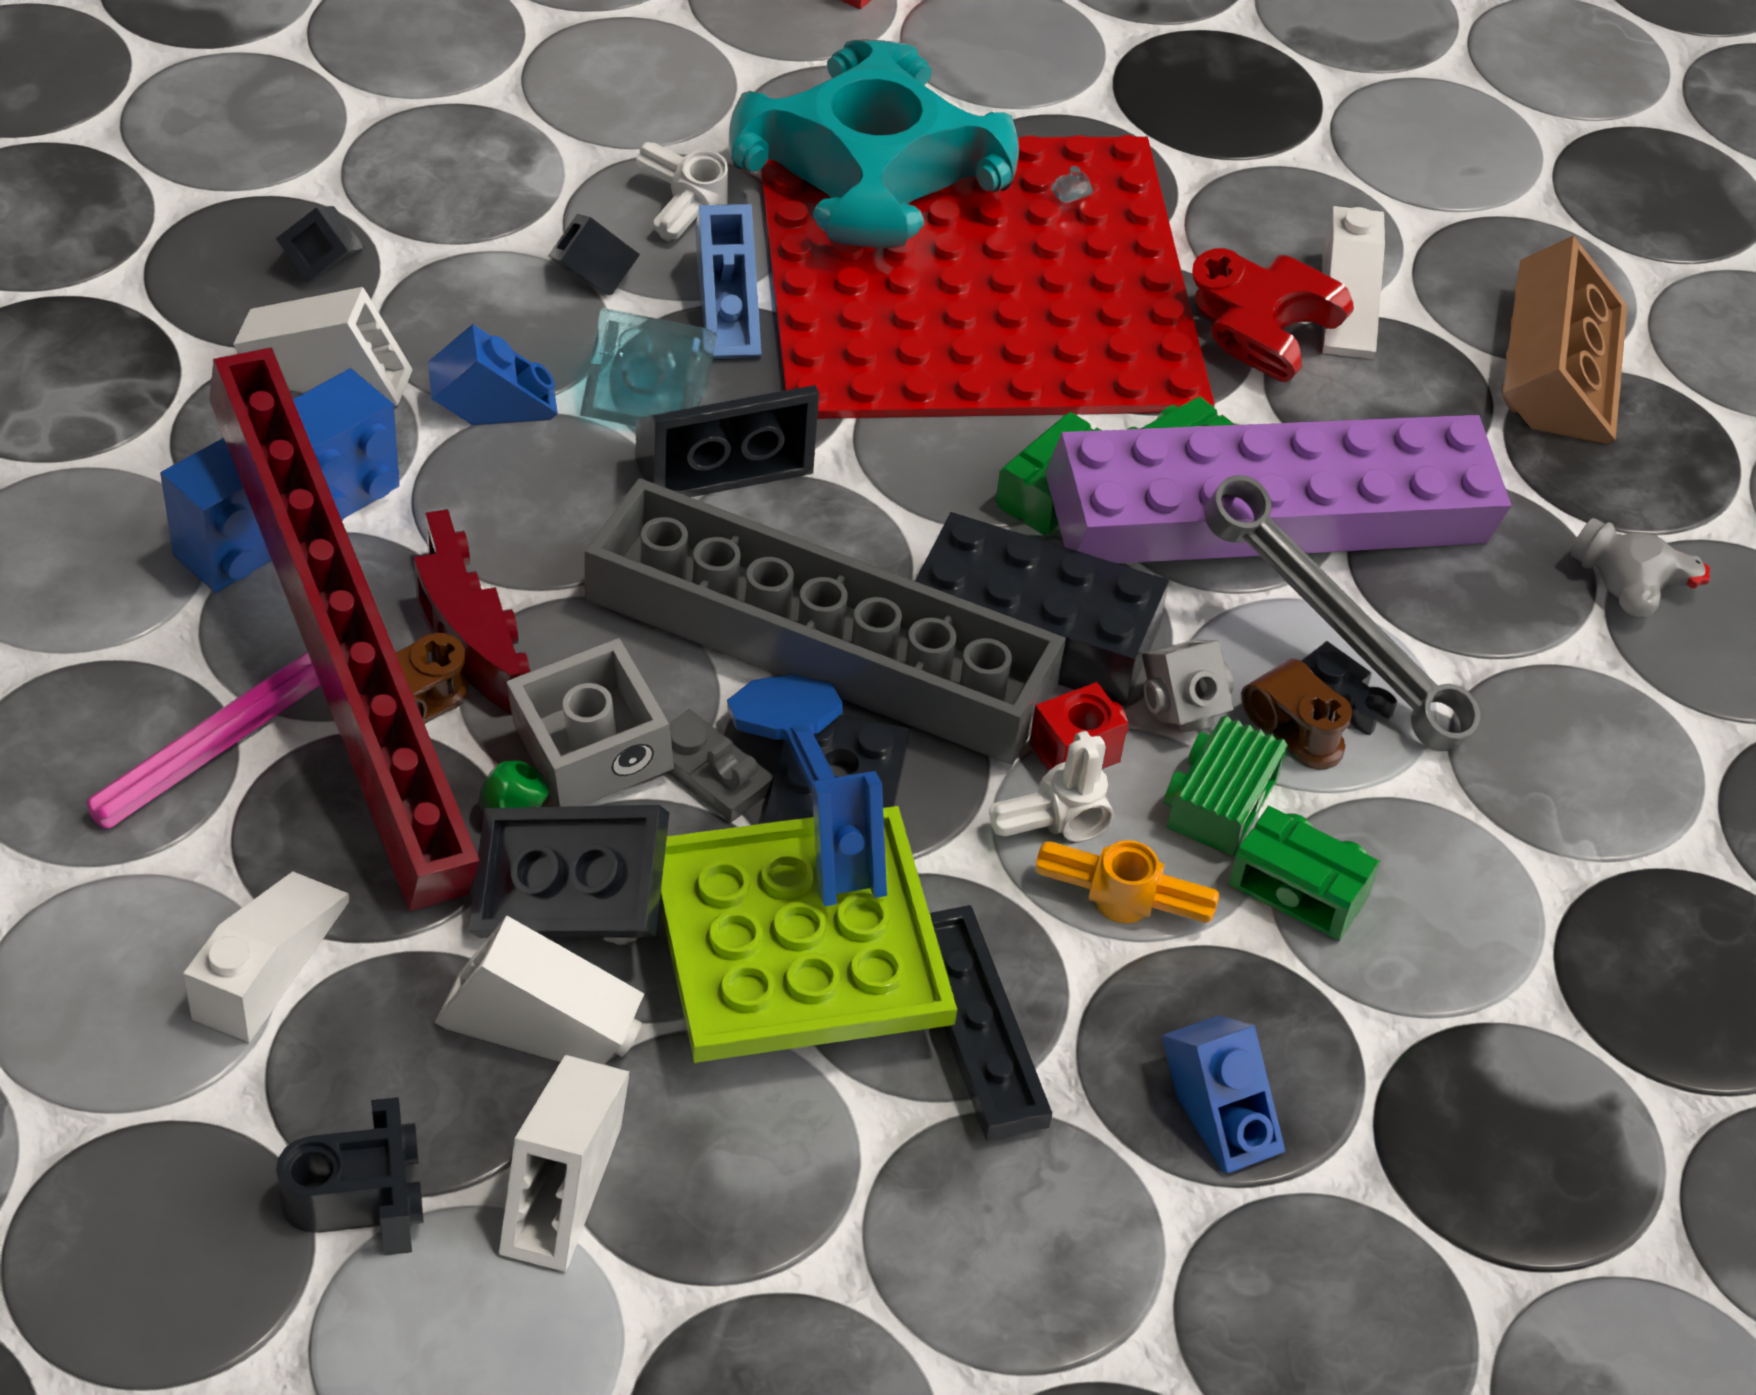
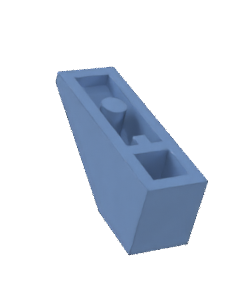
[695,204,762,360]

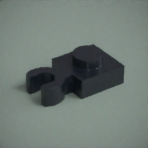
[1301,641,1397,735]

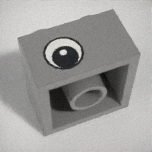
[506,638,674,807]

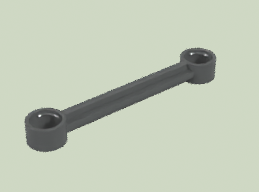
[1204,475,1480,751]

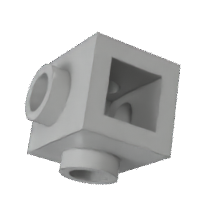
[1141,639,1234,732]

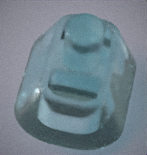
[1051,166,1093,203]

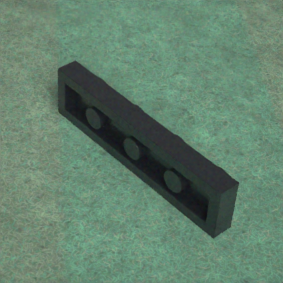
[929,905,1053,1141]

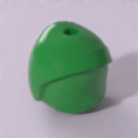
[479,761,549,812]

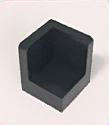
[275,206,364,282]
[548,214,640,295]

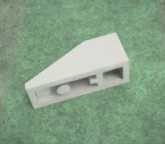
[1322,206,1385,360]
[183,871,349,1043]

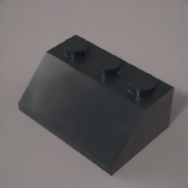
[635,385,819,497]

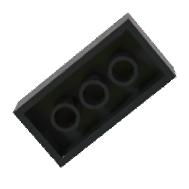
[915,512,1169,706]

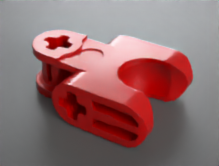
[1192,248,1354,382]

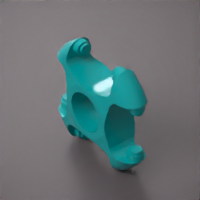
[728,39,1019,248]

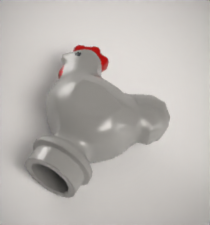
[1571,518,1710,618]

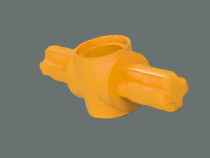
[1035,840,1219,923]

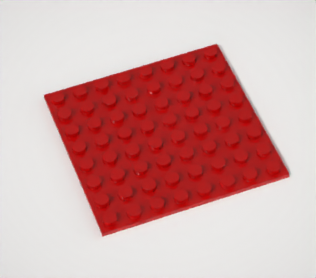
[760,135,1215,419]

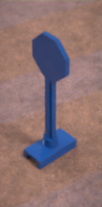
[727,674,887,907]

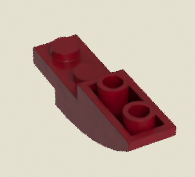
[414,509,531,715]

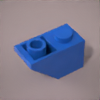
[428,324,558,425]
[1161,1015,1286,1173]

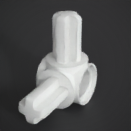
[636,142,728,241]
[989,731,1114,842]

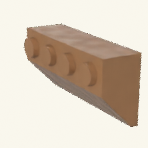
[1501,235,1628,444]

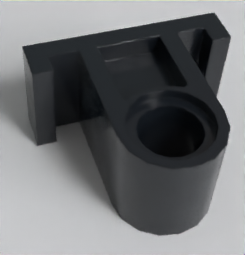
[276,1097,424,1255]

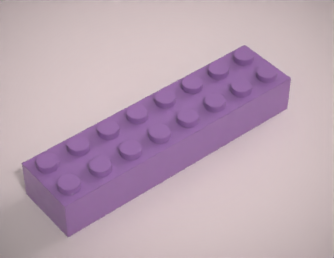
[1045,415,1512,563]

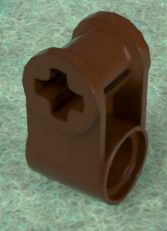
[396,633,468,724]
[1241,658,1352,769]

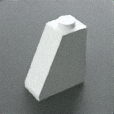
[233,287,413,406]
[435,915,644,1065]
[499,1055,630,1272]

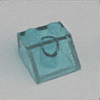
[580,307,718,427]

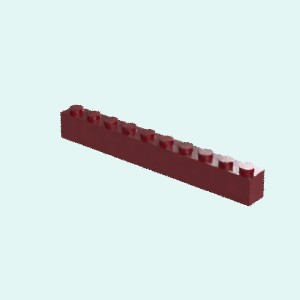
[209,347,480,912]

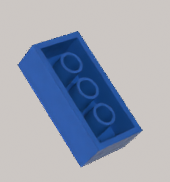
[160,368,400,593]

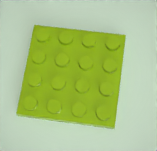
[660,806,957,1063]

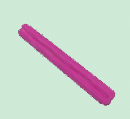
[86,651,320,829]

